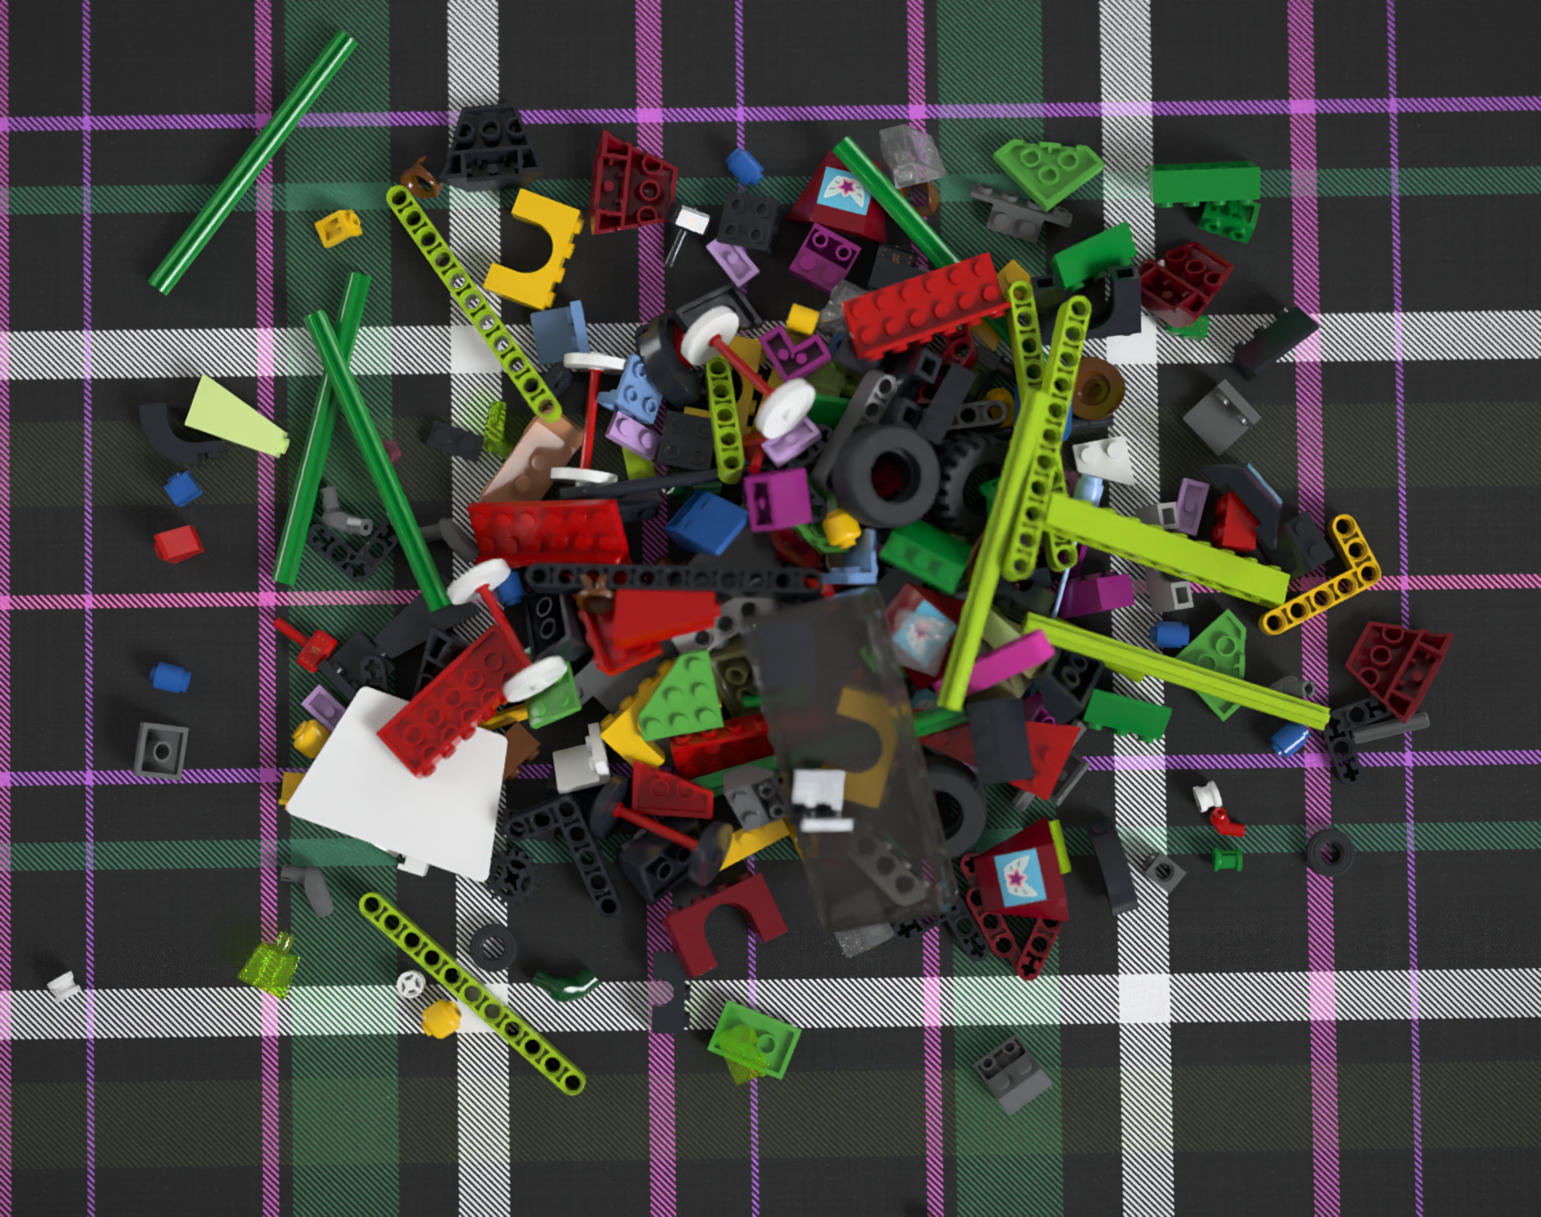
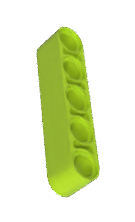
[705,356,744,484]

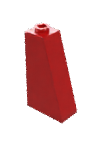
[613,589,721,650]

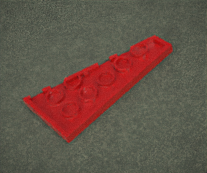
[911,709,1081,801]

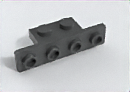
[969,182,1073,244]
[1012,719,1091,812]

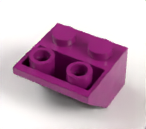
[789,222,862,299]
[745,468,812,532]

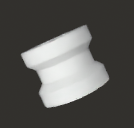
[1192,781,1222,813]
[397,970,426,998]
[47,971,81,1003]

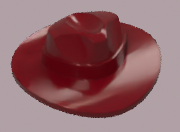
[870,456,902,500]
[767,527,823,568]

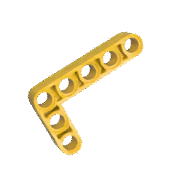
[751,303,820,433]
[1259,514,1381,635]

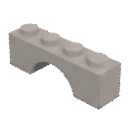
[1134,502,1194,614]

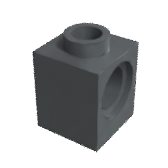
[1141,851,1186,894]

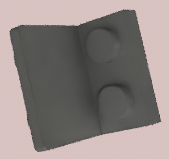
[1183,379,1262,456]

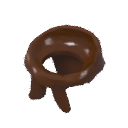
[400,155,444,199]
[897,176,940,217]
[576,574,616,614]

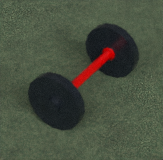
[589,774,733,886]

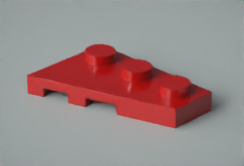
[632,759,714,819]

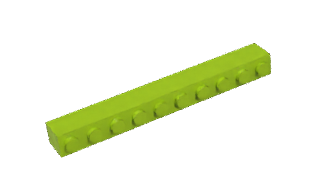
[1042,491,1290,609]

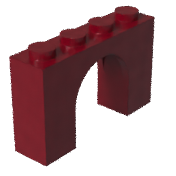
[661,871,788,978]

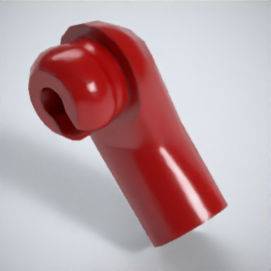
[1210,807,1245,837]

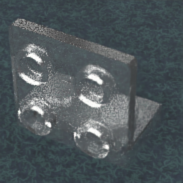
[885,607,953,676]

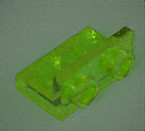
[716,1023,769,1086]

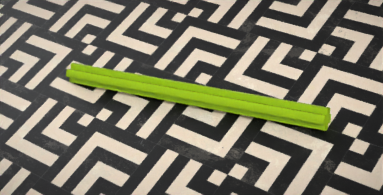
[936,389,1050,711]
[1021,612,1330,731]

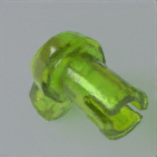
[484,401,514,460]

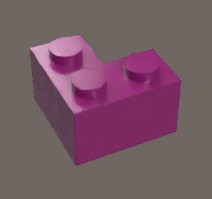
[758,324,833,384]
[1055,570,1135,619]

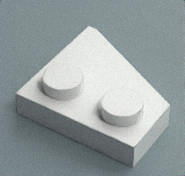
[1072,435,1135,487]

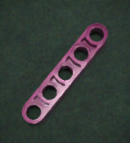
[931,628,1055,698]

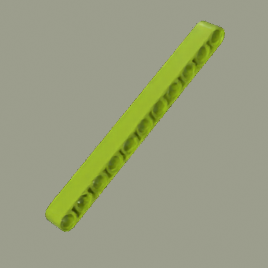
[386,185,562,423]
[1003,280,1077,572]
[1001,296,1091,581]
[359,891,586,1095]

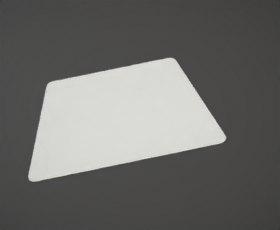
[287,687,507,882]

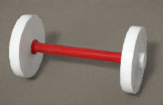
[681,306,815,439]
[550,352,628,487]
[447,559,567,702]

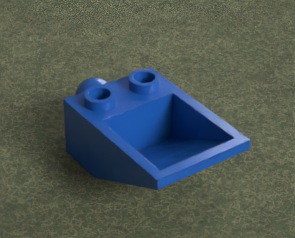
[663,490,750,556]

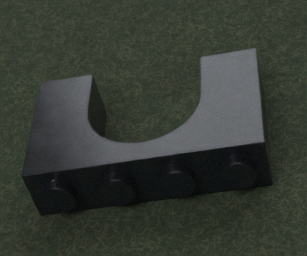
[1030,265,1142,346]

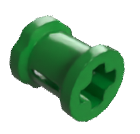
[1212,847,1242,871]

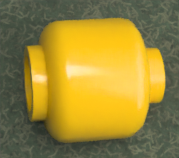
[822,508,861,550]
[292,720,332,759]
[421,999,462,1039]

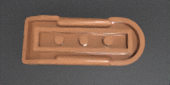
[478,405,584,502]

